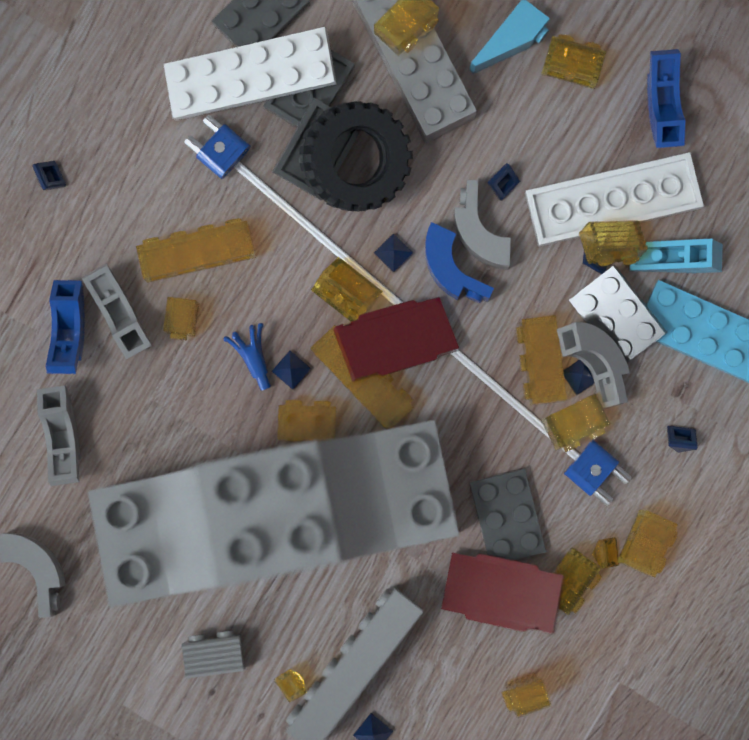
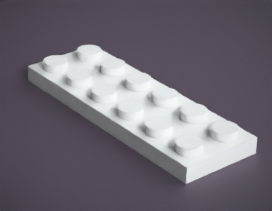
[164,27,337,120]
[525,152,704,247]

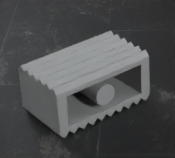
[182,630,246,679]

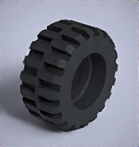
[299,101,413,212]

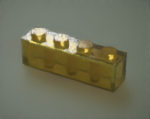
[136,218,256,283]
[310,325,414,430]

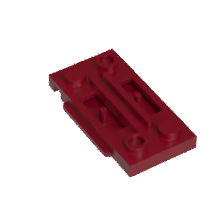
[333,297,459,382]
[441,553,565,634]

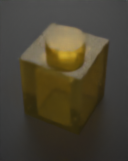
[163,297,199,341]

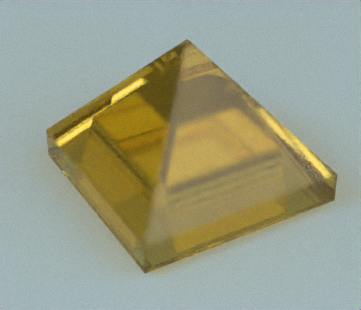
[592,537,619,569]
[274,669,306,703]

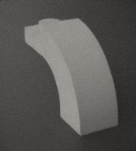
[453,180,511,270]
[82,263,152,360]
[557,322,630,409]
[37,386,81,486]
[0,533,66,618]

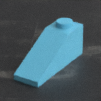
[470,0,550,73]
[630,239,723,273]

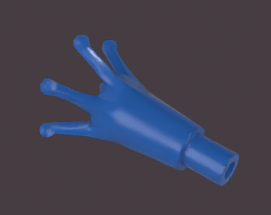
[223,323,271,391]

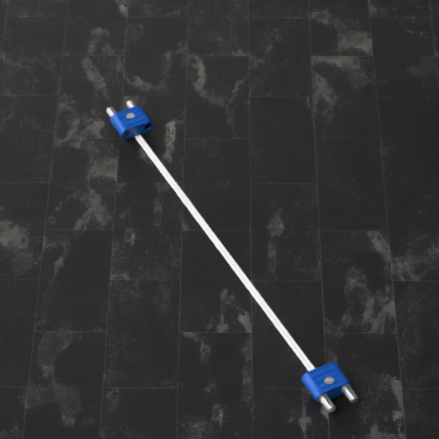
[185,115,631,506]

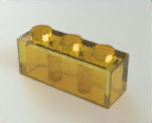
[515,315,567,406]

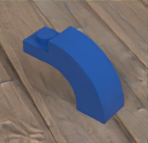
[647,49,686,148]
[425,222,494,303]
[46,280,85,374]

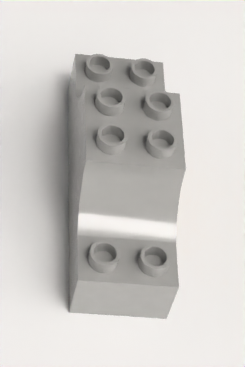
[88,420,459,608]

